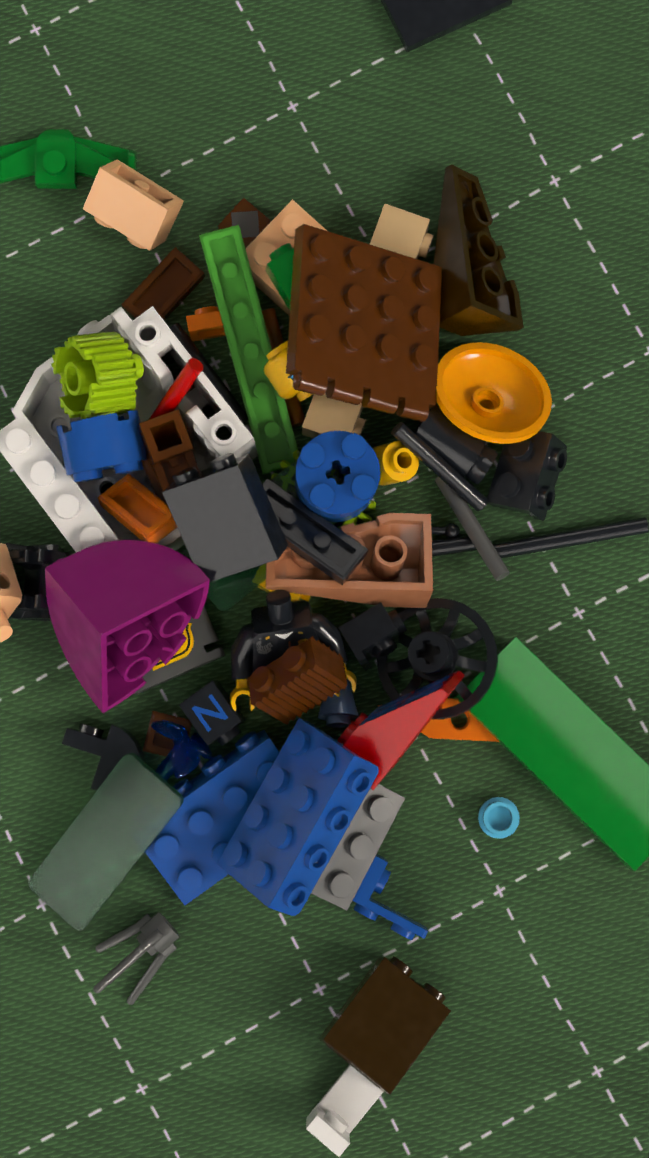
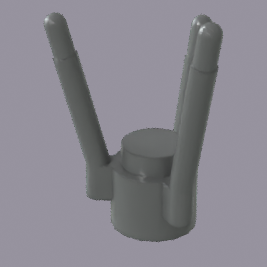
[93,912,180,1005]

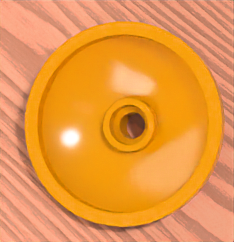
[436,342,552,444]

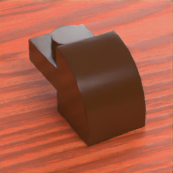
[139,409,200,504]

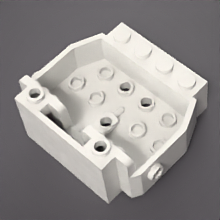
[0,306,258,553]

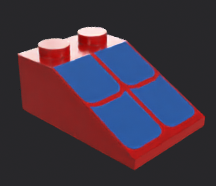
[337,670,465,790]

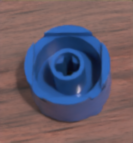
[56,410,148,483]
[295,431,380,522]

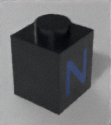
[179,680,246,746]

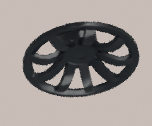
[377,598,498,720]

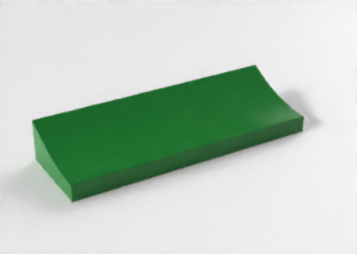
[454,637,649,871]

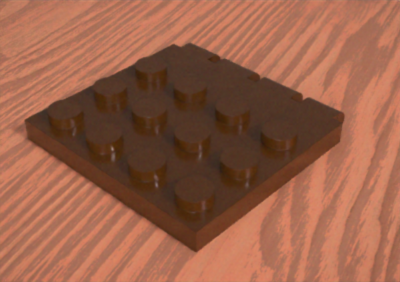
[286,224,442,422]

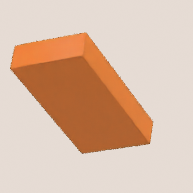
[97,473,177,543]

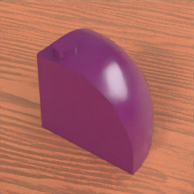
[45,540,210,713]

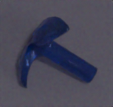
[148,720,214,789]

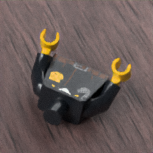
[230,590,357,711]

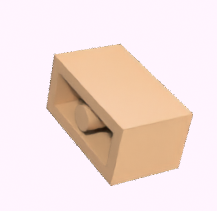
[83,159,184,251]

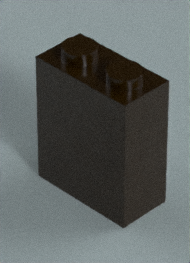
[319,956,451,1095]

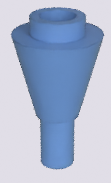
[318,663,359,728]

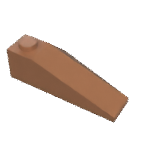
[266,513,433,608]

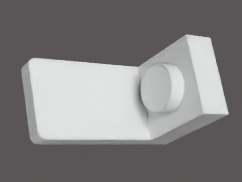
[306,1065,383,1157]

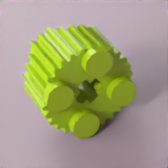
[51,332,144,419]

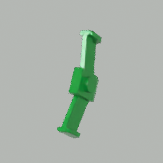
[0,129,137,189]

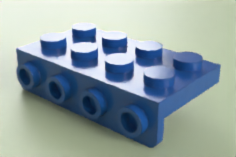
[217,718,379,916]
[130,730,279,906]

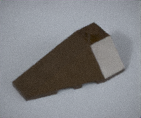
[433,164,524,336]

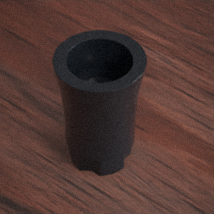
[414,403,498,484]

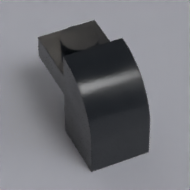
[62,723,145,801]

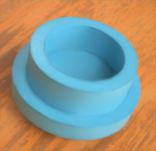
[478,797,520,839]

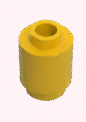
[373,441,419,486]

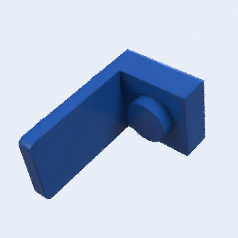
[353,854,428,940]

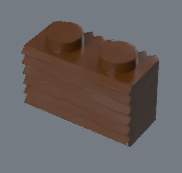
[248,636,348,725]

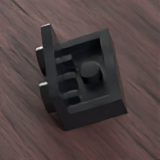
[487,431,567,521]

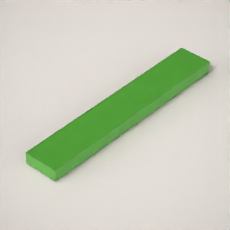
[199,225,298,474]

